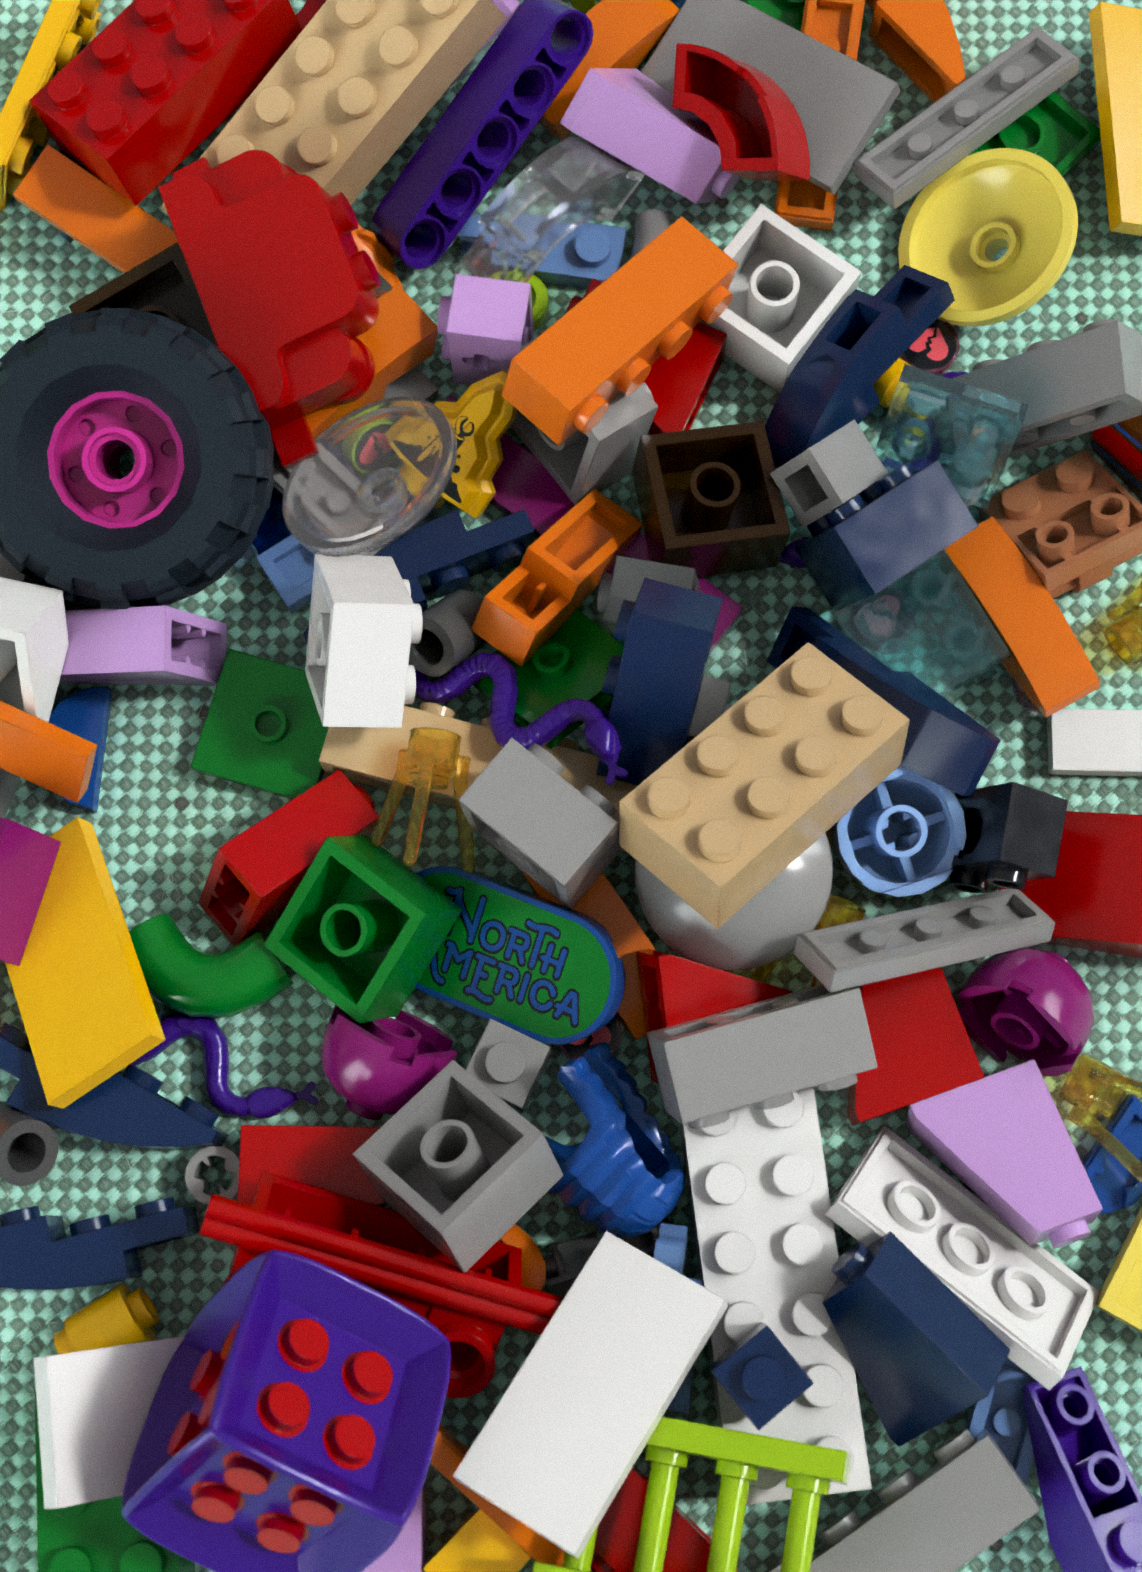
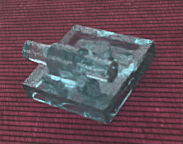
[875,364,1028,509]
[834,549,1011,697]

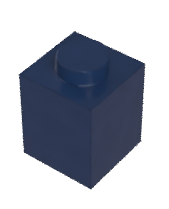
[708,1322,814,1431]

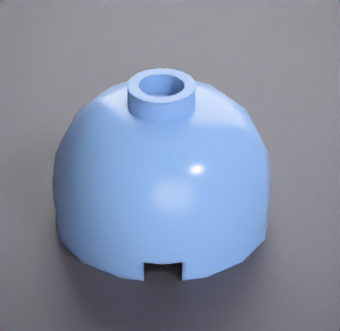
[831,766,967,897]

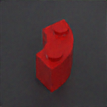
[672,43,810,181]

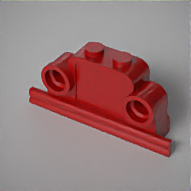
[158,150,381,468]
[199,1171,561,1398]

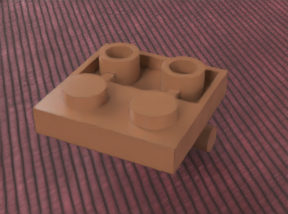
[978,450,1142,599]

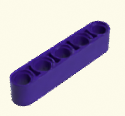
[371,0,593,269]

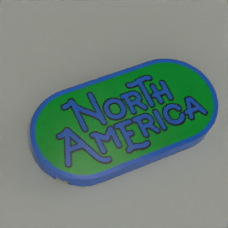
[415,866,625,1045]

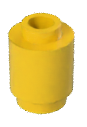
[53,1283,160,1354]

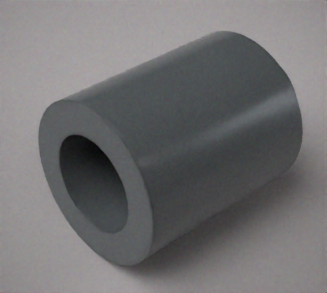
[409,589,488,677]
[0,1101,58,1186]

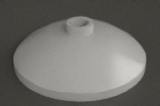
[635,833,833,970]

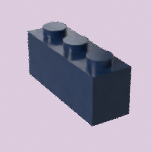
[596,578,723,785]

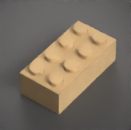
[619,642,910,929]

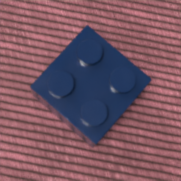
[794,460,978,610]

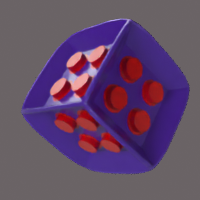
[121,1250,451,1572]

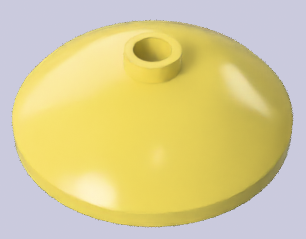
[898,148,1078,327]

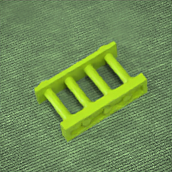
[533,1417,851,1572]

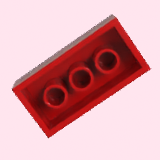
[29,0,302,206]

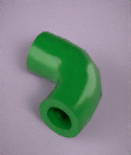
[129,913,294,1017]

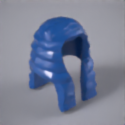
[521,1042,686,1237]

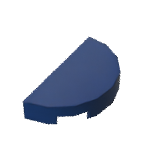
[49,686,112,813]
[1082,1093,1142,1214]

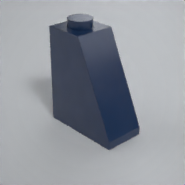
[822,1231,1010,1447]

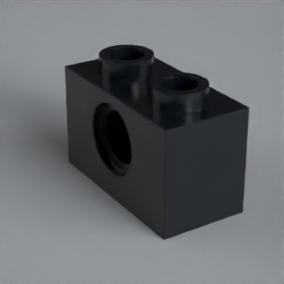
[948,782,1068,894]

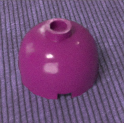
[957,948,1094,1077]
[321,1004,457,1120]

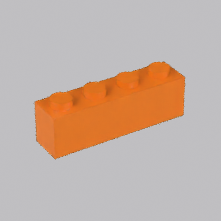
[502,216,739,446]

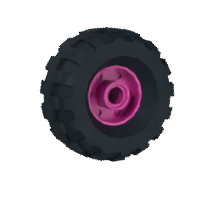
[0,308,275,609]

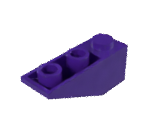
[1022,1367,1142,1572]

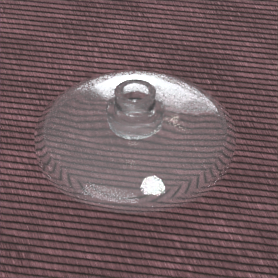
[282,397,457,557]

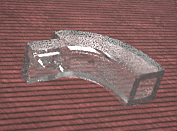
[452,135,645,283]

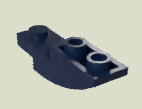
[765,265,955,470]
[303,509,535,644]
[766,606,1001,796]
[0,1022,229,1150]
[0,1197,200,1289]

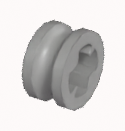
[185,1146,240,1205]

